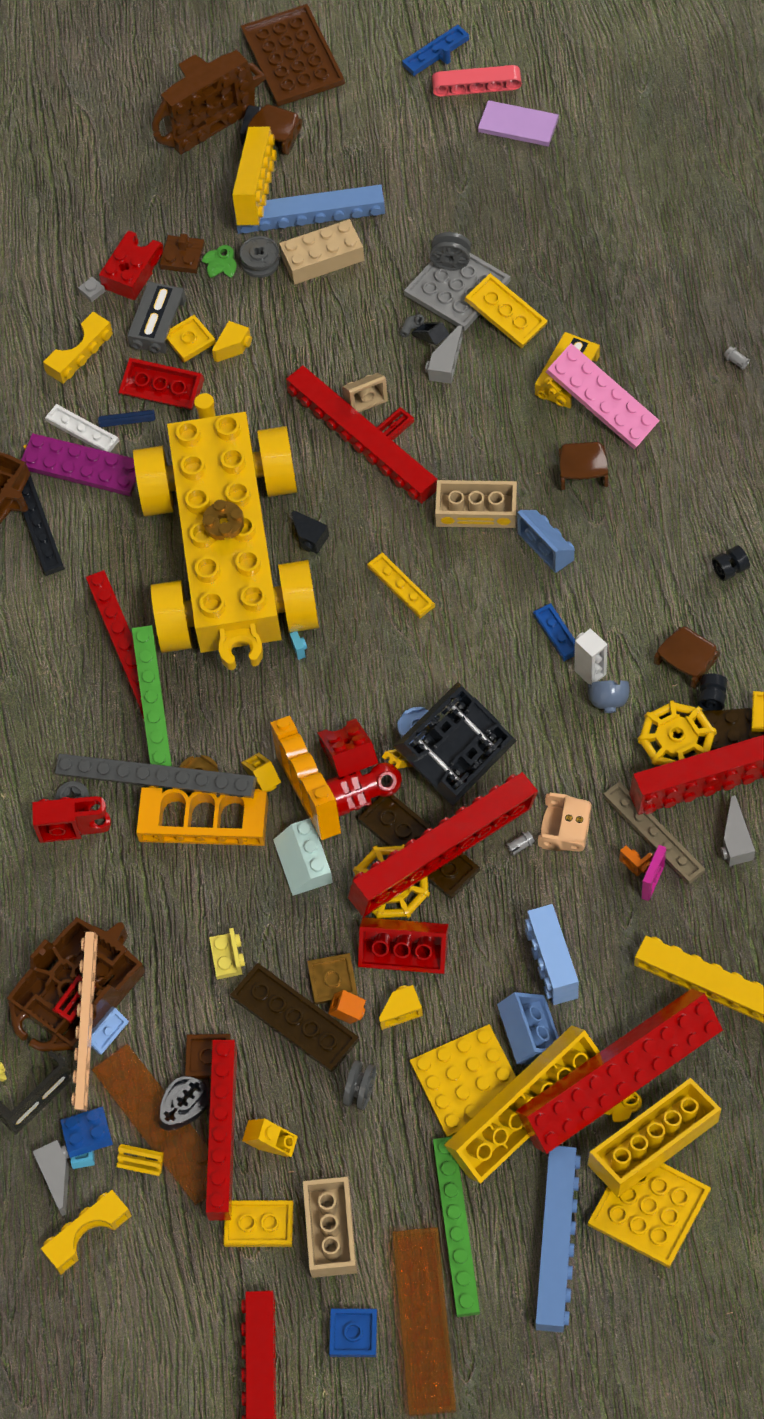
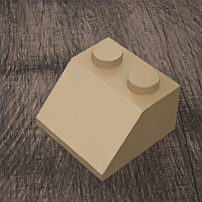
[342,373,388,412]

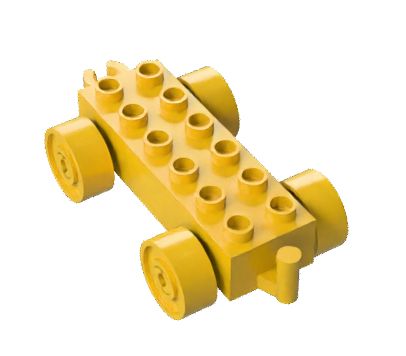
[133,393,319,670]

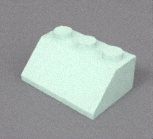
[273,818,333,896]

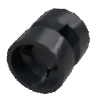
[712,545,750,581]
[698,673,728,711]

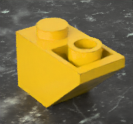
[242,1118,298,1157]

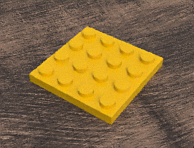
[410,1024,516,1137]
[588,1163,711,1269]

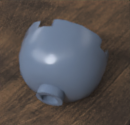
[588,680,630,713]

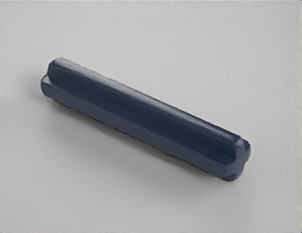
[98,410,156,427]

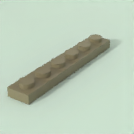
[603,781,705,885]

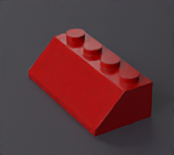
[358,917,449,974]

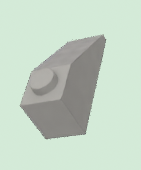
[425,325,463,384]
[720,795,755,866]
[33,1140,69,1216]

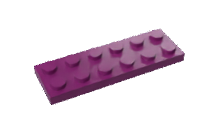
[21,433,137,496]

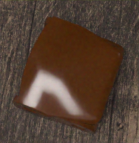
[246,104,302,155]
[559,442,608,490]
[654,626,720,689]

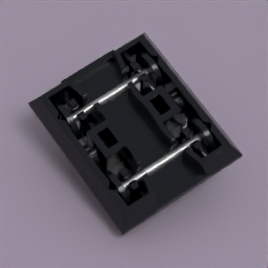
[393,682,517,806]

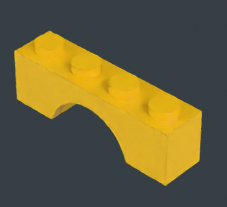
[43,312,113,384]
[41,1190,132,1275]

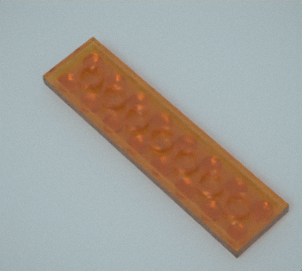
[92,1044,208,1205]
[392,1227,456,1417]

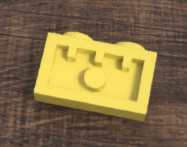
[209,928,245,980]

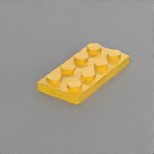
[464,273,547,348]

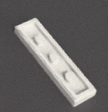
[45,404,119,452]

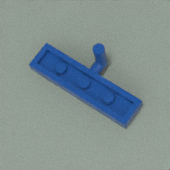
[402,25,469,76]

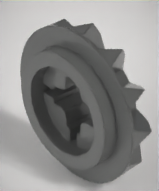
[56,781,89,800]

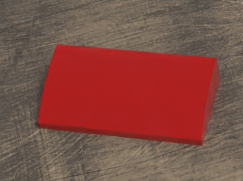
[118,357,205,410]

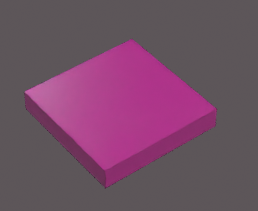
[641,845,666,901]

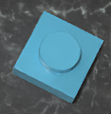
[290,632,307,660]
[71,1151,95,1169]

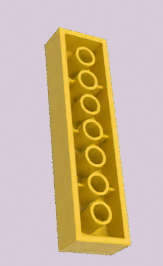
[444,1025,600,1184]

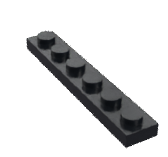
[22,475,65,576]

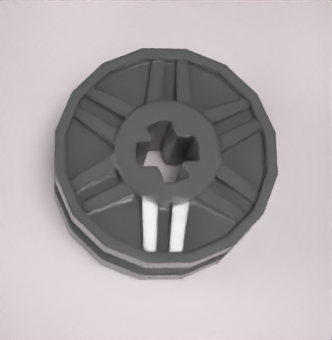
[430,232,471,270]
[240,236,280,278]
[343,1060,377,1110]

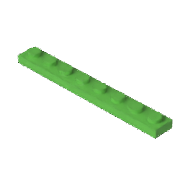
[132,625,172,790]
[433,1136,480,1317]

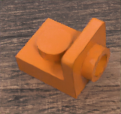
[619,846,653,876]

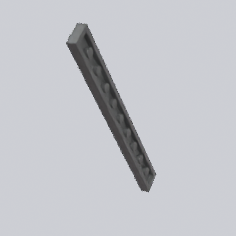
[55,754,257,798]

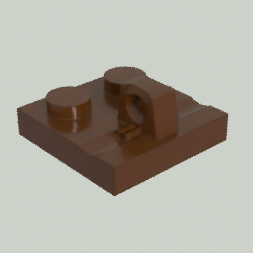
[160,234,205,274]

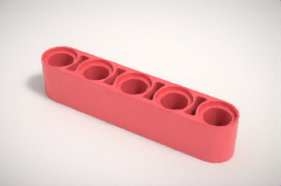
[432,65,522,96]

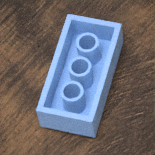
[525,904,579,1005]

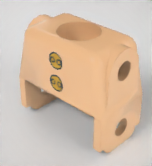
[538,792,592,852]

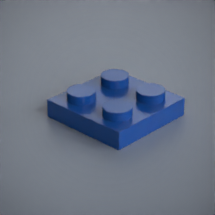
[60,1107,113,1158]
[329,1309,377,1357]

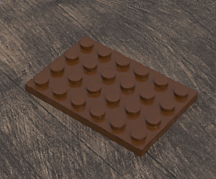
[241,4,345,107]

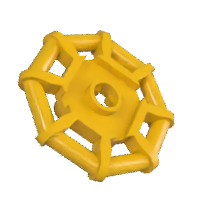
[637,700,717,766]
[353,844,430,919]

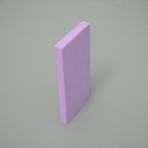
[478,100,559,147]

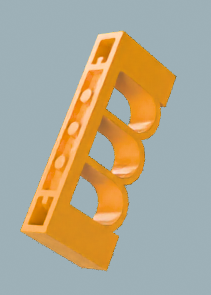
[270,715,341,840]
[136,786,269,846]

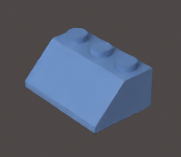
[517,510,575,573]
[497,992,559,1065]

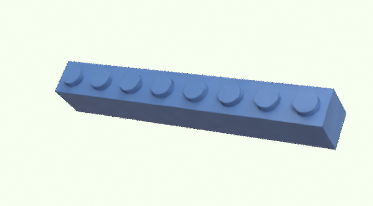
[234,185,385,234]
[536,1146,581,1333]

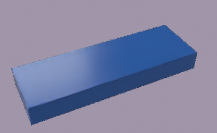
[533,603,575,661]

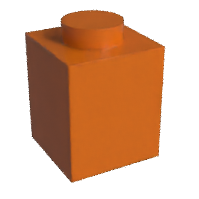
[328,990,366,1024]

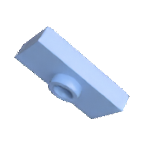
[91,1007,129,1055]

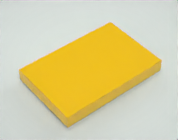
[224,1200,294,1247]

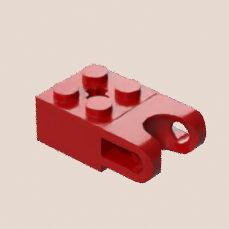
[99,231,163,301]
[317,718,378,778]
[32,796,111,843]

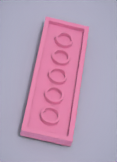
[546,343,660,449]

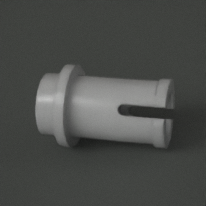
[724,347,750,370]
[506,831,535,856]

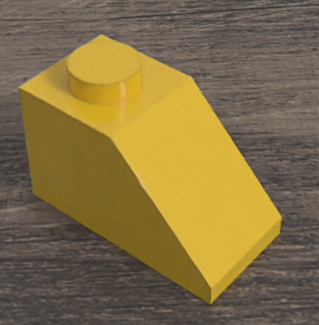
[212,321,252,362]
[241,753,281,792]
[379,985,423,1030]

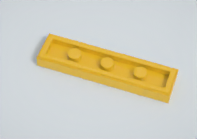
[367,552,435,619]

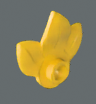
[604,1092,642,1122]

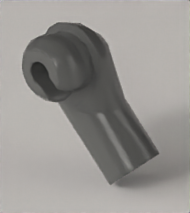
[399,314,425,337]

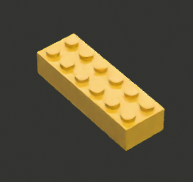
[232,127,277,225]
[587,1078,721,1197]

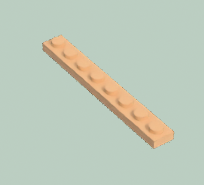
[71,932,98,1111]

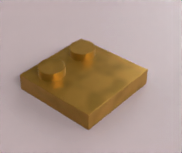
[307,953,358,1005]

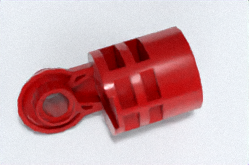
[325,762,402,817]

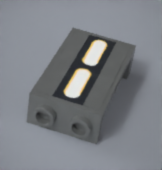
[127,282,186,354]

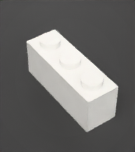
[574,629,608,685]

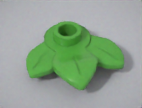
[202,245,237,278]

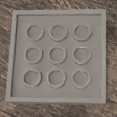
[404,253,510,331]

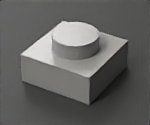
[78,277,106,303]

